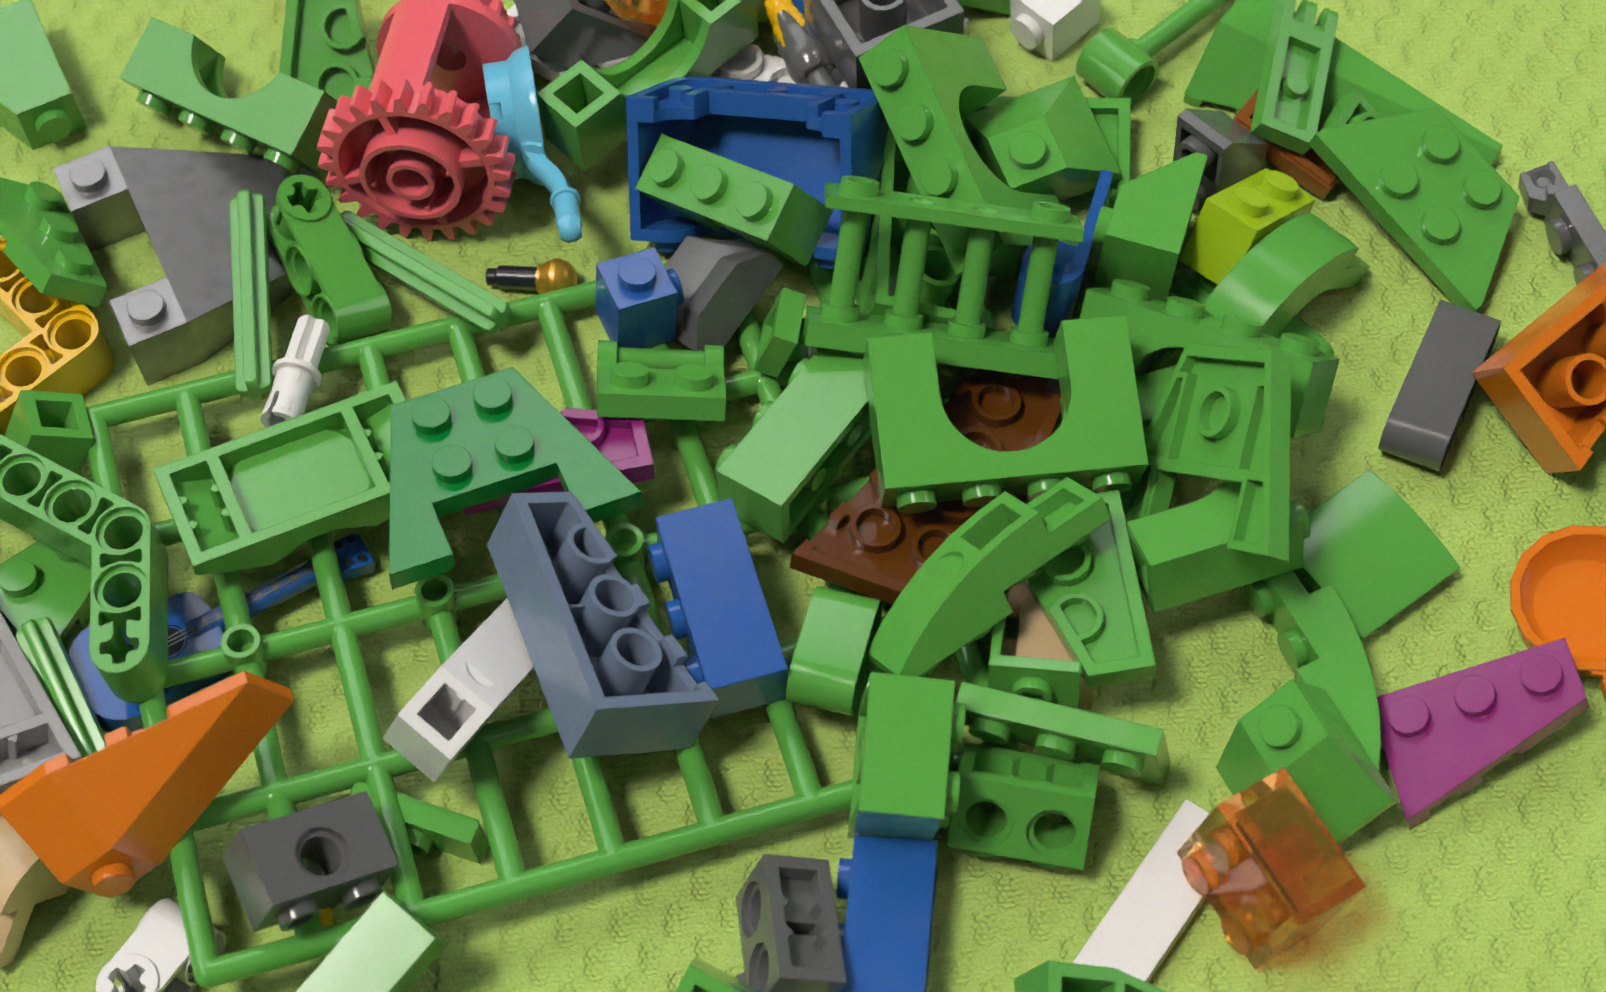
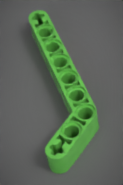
[0,434,168,703]

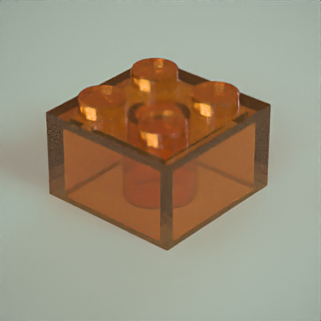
[1176,767,1367,970]

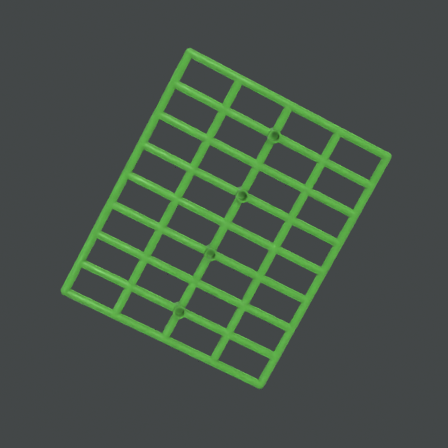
[86,242,1019,988]

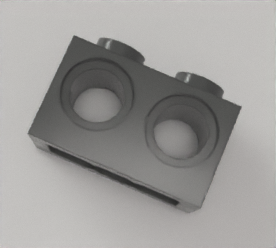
[736,854,847,992]

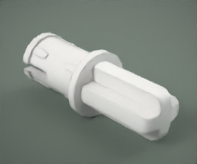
[260,315,330,428]

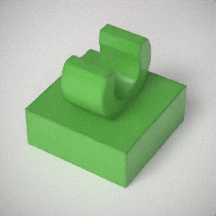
[754,287,818,378]

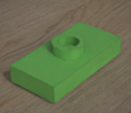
[349,782,489,864]

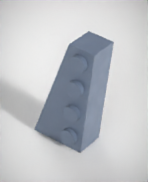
[487,492,719,759]

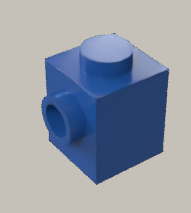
[596,247,684,348]

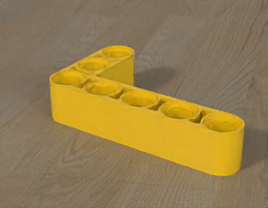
[0,238,115,436]

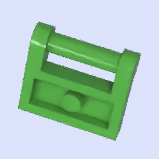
[597,340,726,422]

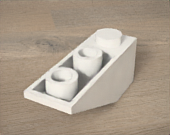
[382,598,534,782]

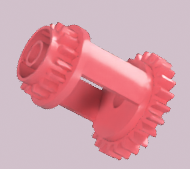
[316,0,522,240]

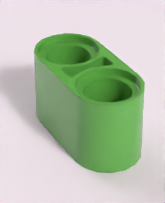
[786,586,883,716]

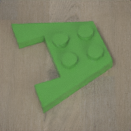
[1120,343,1291,562]

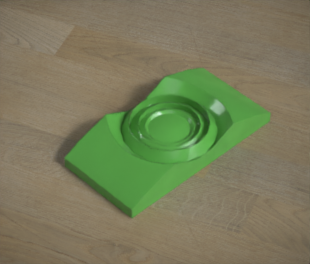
[153,381,406,575]

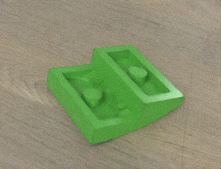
[1293,470,1461,640]

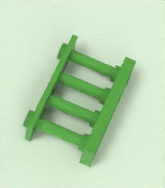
[803,175,1085,379]

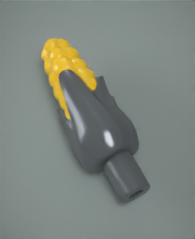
[764,0,838,87]

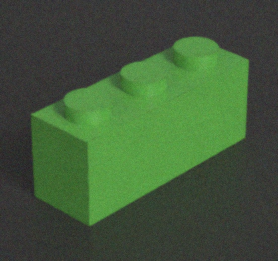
[715,348,872,543]

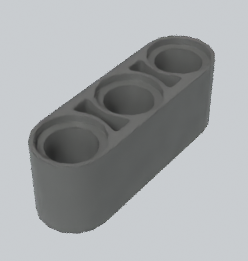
[1378,300,1502,471]

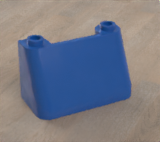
[626,76,889,269]

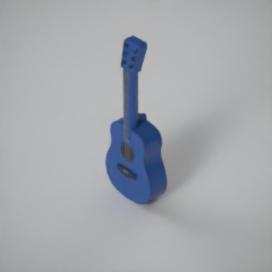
[68,534,376,733]

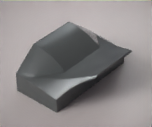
[664,236,784,351]

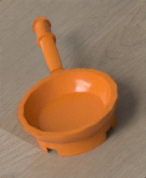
[1510,525,1606,701]

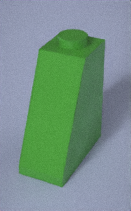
[0,0,87,150]

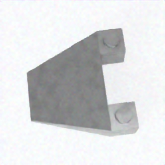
[53,146,318,386]

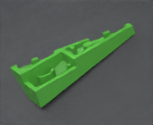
[1184,0,1503,167]

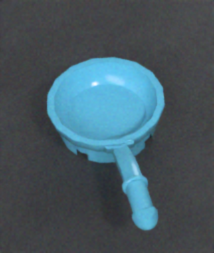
[482,45,582,243]

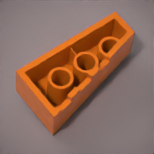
[1471,262,1606,473]

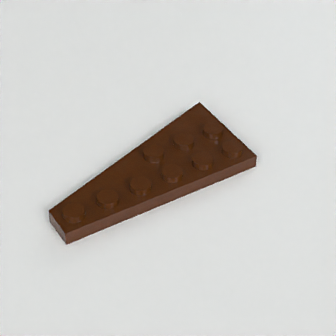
[790,337,1061,604]

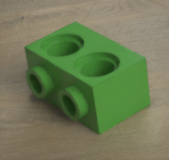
[947,742,1100,870]

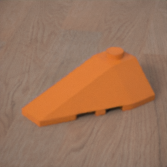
[0,671,294,898]

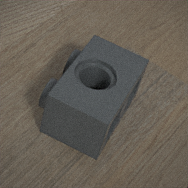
[222,791,399,932]

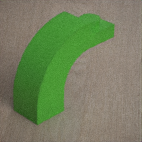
[1204,213,1370,338]

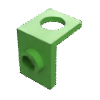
[988,617,1082,709]

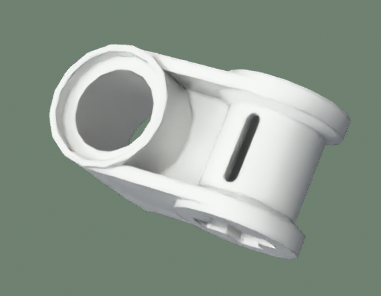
[95,898,227,992]

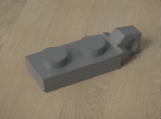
[1518,161,1606,286]

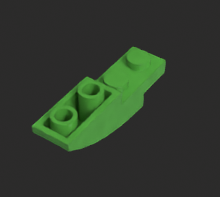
[867,477,1111,677]
[1244,571,1381,771]

